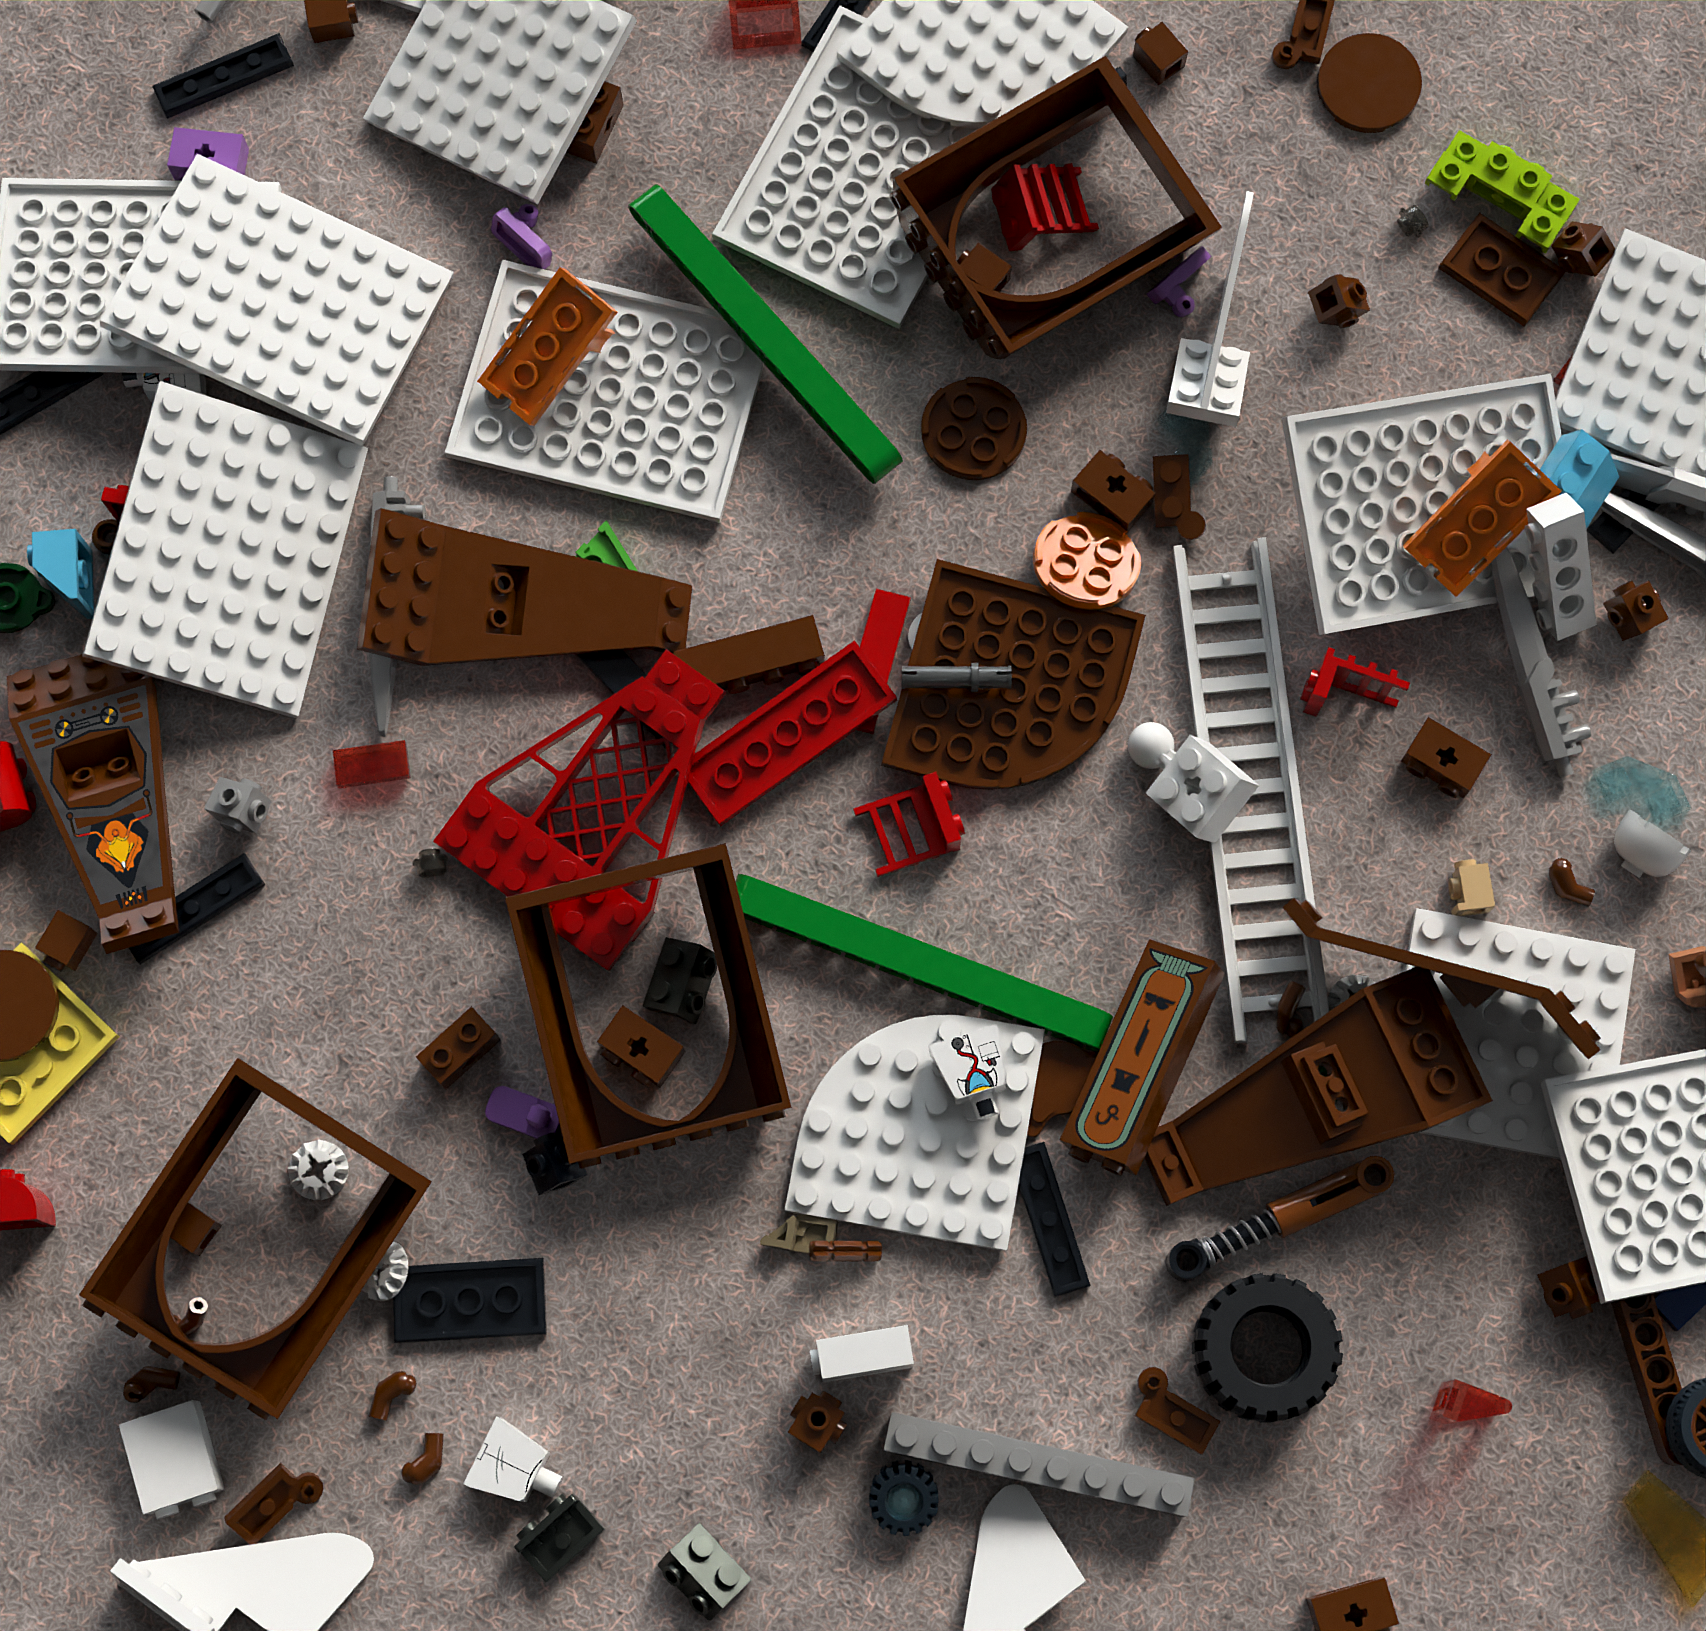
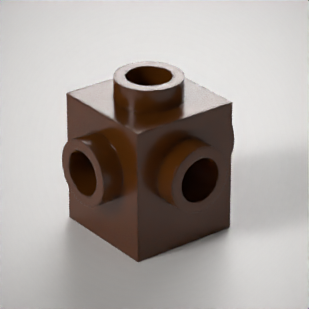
[1551,221,1615,277]
[1308,274,1370,328]
[1603,580,1669,641]
[1537,1256,1600,1320]
[788,1391,847,1453]

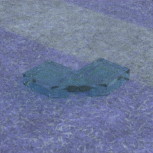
[1157,408,1212,488]
[1592,756,1692,824]

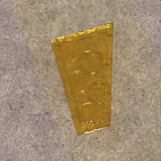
[1622,1470,1706,1607]

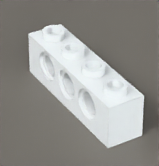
[1525,493,1597,641]

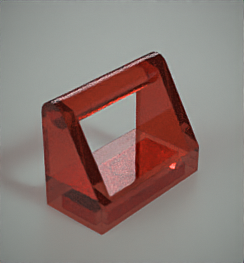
[729,0,801,50]
[1430,1379,1512,1424]

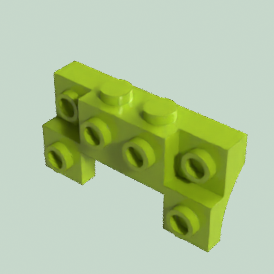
[1424,130,1580,254]

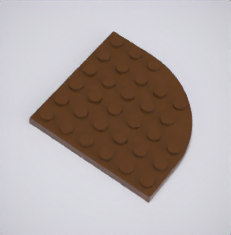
[881,559,1146,790]

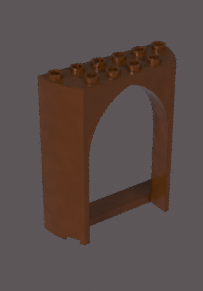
[889,55,1222,360]
[505,843,792,1169]
[79,1058,432,1420]

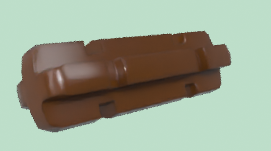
[809,1241,882,1262]

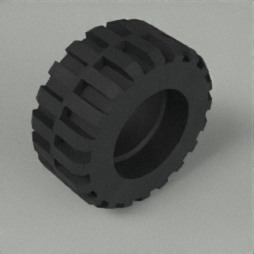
[1192,1273,1343,1423]

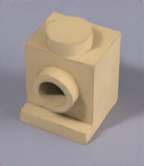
[1448,859,1495,916]

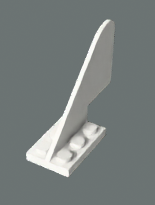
[1166,191,1254,427]
[963,1484,1086,1631]
[110,1533,374,1631]

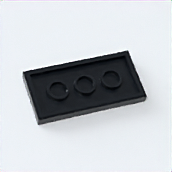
[393,1258,547,1344]

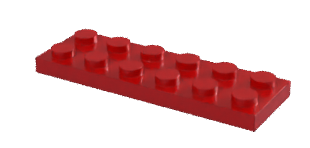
[688,640,897,827]

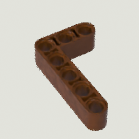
[1611,1294,1682,1466]

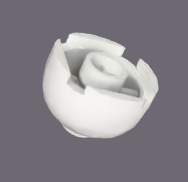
[1614,809,1691,878]

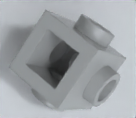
[204,777,272,834]

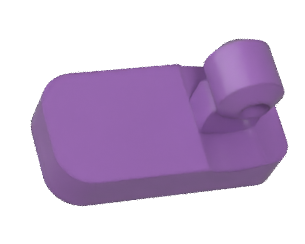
[491,204,552,269]
[1146,246,1211,317]
[485,1086,560,1139]

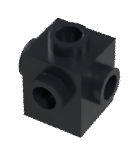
[522,1132,588,1196]

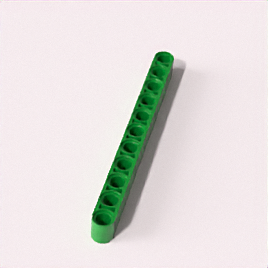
[628,184,903,484]
[735,874,1113,1052]

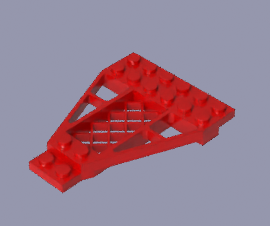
[433,649,726,971]

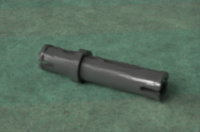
[902,663,1012,692]

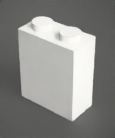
[810,1325,914,1383]
[119,1400,225,1519]

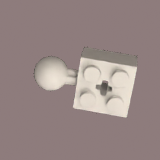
[1128,722,1259,843]

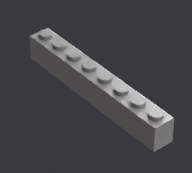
[883,1412,1195,1517]

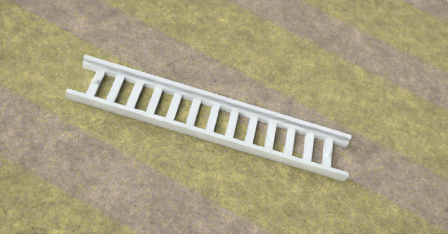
[1172,537,1329,1044]

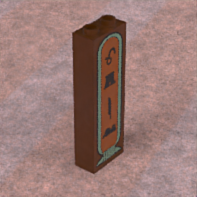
[1060,939,1225,1176]

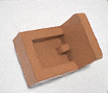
[1668,946,1706,1007]

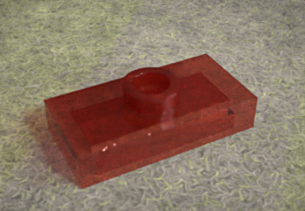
[333,740,411,789]

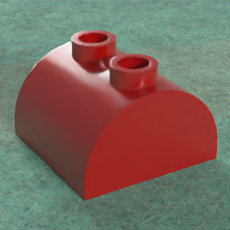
[0,741,36,832]
[0,1169,56,1231]

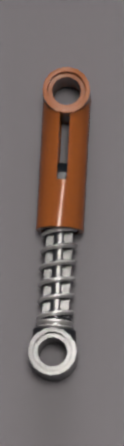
[1166,1156,1395,1282]

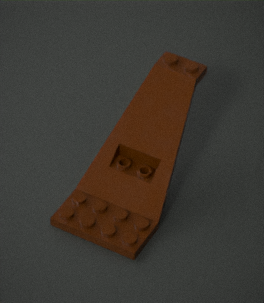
[357,508,692,666]
[1144,966,1493,1206]

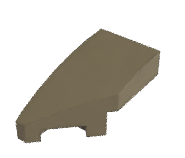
[760,1214,838,1254]

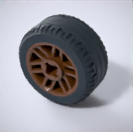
[1665,1378,1706,1479]

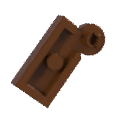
[1272,0,1335,69]
[1153,454,1206,540]
[1134,1367,1221,1455]
[224,1463,324,1545]

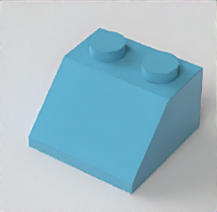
[1536,429,1619,528]
[27,529,94,619]

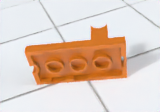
[477,267,618,426]
[1403,439,1562,597]

